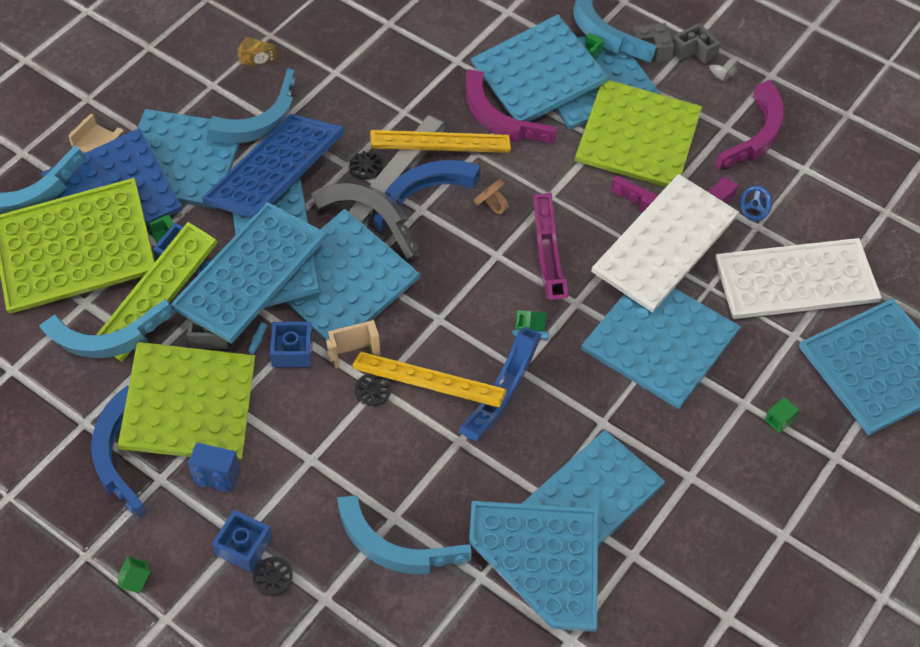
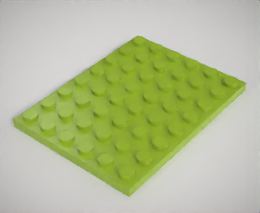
[0,178,155,314]

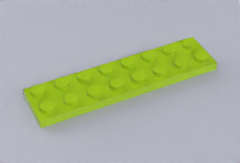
[96,222,218,362]

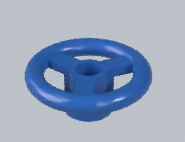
[740,185,772,221]

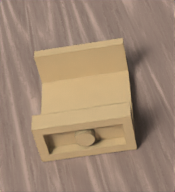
[68,114,125,153]
[326,320,381,368]

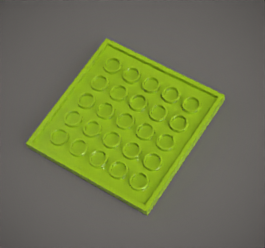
[574,80,702,187]
[118,342,255,462]

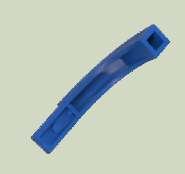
[374,160,481,234]
[459,326,542,442]
[91,385,146,518]

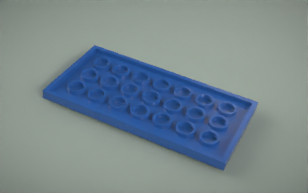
[201,114,345,218]

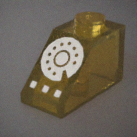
[237,37,278,66]

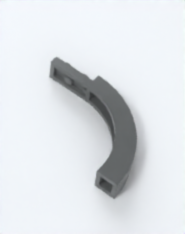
[311,183,420,259]

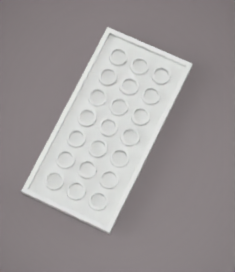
[591,174,739,313]
[715,238,881,319]

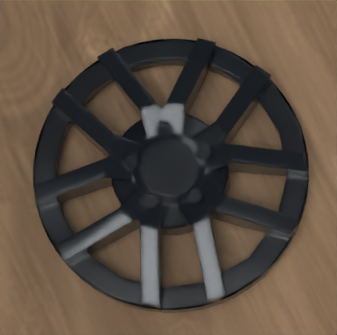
[349,151,382,179]
[355,373,392,407]
[253,557,293,596]

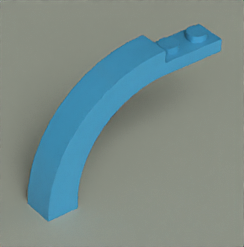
[573,0,657,63]
[206,68,296,144]
[0,146,87,214]
[39,299,176,358]
[337,495,471,574]

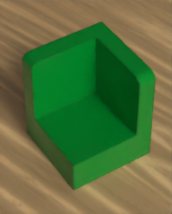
[585,33,604,60]
[149,214,174,243]
[515,310,546,332]
[765,398,799,434]
[117,556,151,593]

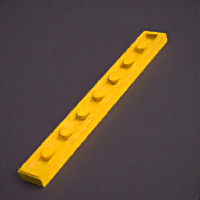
[370,130,511,153]
[353,352,506,408]

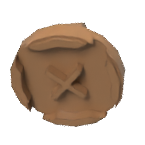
[473,179,508,214]

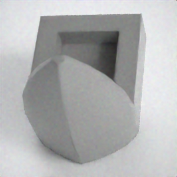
[709,57,737,82]

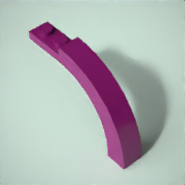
[466,69,557,144]
[715,79,783,170]
[611,175,739,213]
[533,193,568,300]

